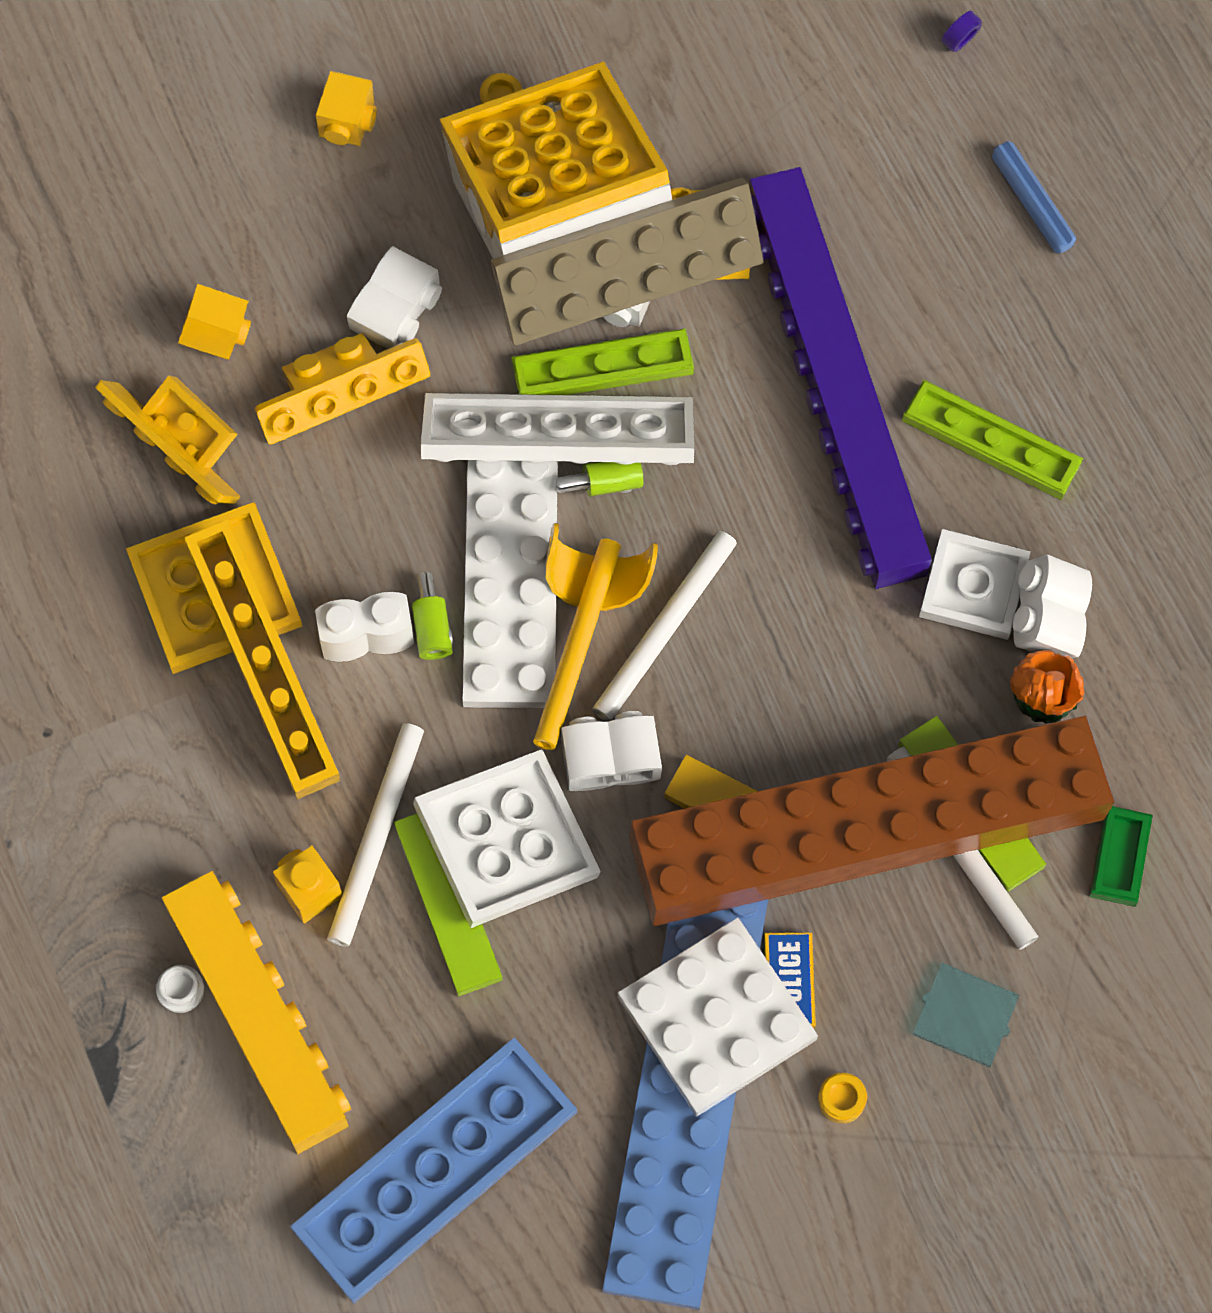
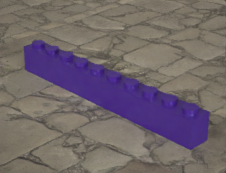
[749,167,932,590]

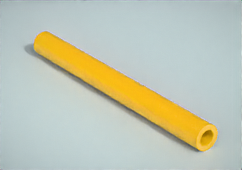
[533,538,621,750]

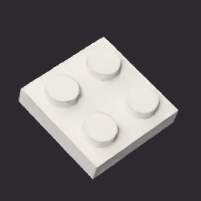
[919,529,1030,640]

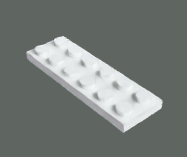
[421,393,694,465]
[463,460,558,708]

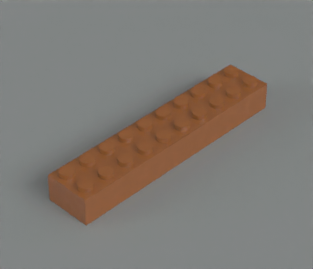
[629,716,1114,926]

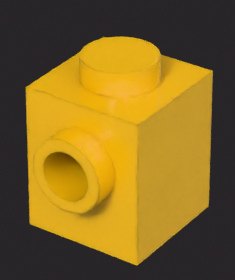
[316,71,377,146]
[178,284,251,360]
[273,846,342,924]

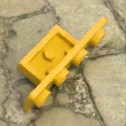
[255,333,431,445]
[95,375,241,504]

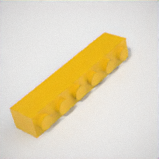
[184,519,340,800]
[161,871,351,1154]

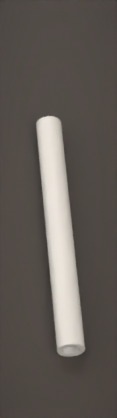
[592,531,737,722]
[327,723,424,947]
[886,747,1039,950]

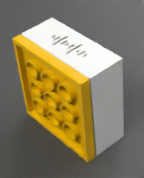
[440,61,672,259]

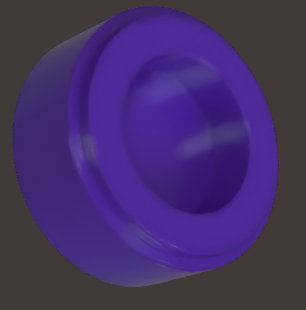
[941,10,982,52]

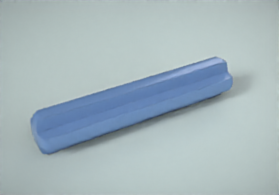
[992,141,1076,254]

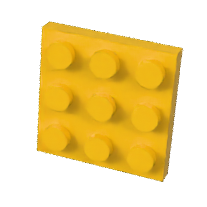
[126,502,303,674]

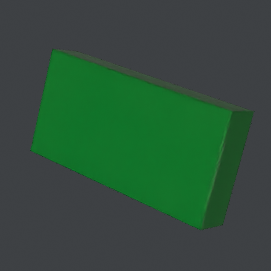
[1089,806,1153,907]

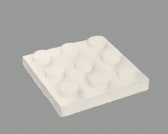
[413,749,601,928]
[618,918,818,1117]

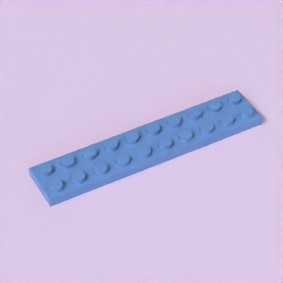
[603,899,768,1310]

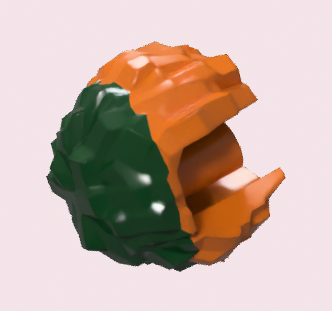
[1010,650,1084,724]

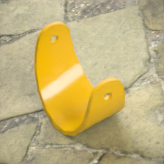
[546,523,658,611]

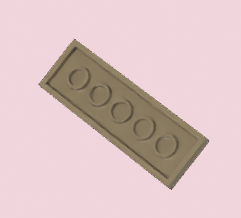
[490,177,764,346]

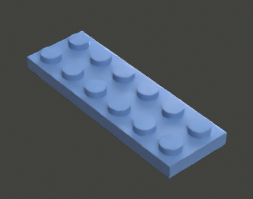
[290,1037,577,1304]

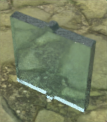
[913,963,1019,1068]

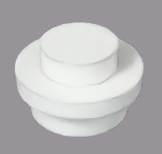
[156,965,204,1013]

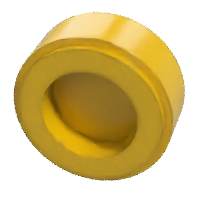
[480,73,522,104]
[818,1073,867,1123]

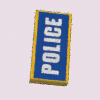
[764,933,816,1029]

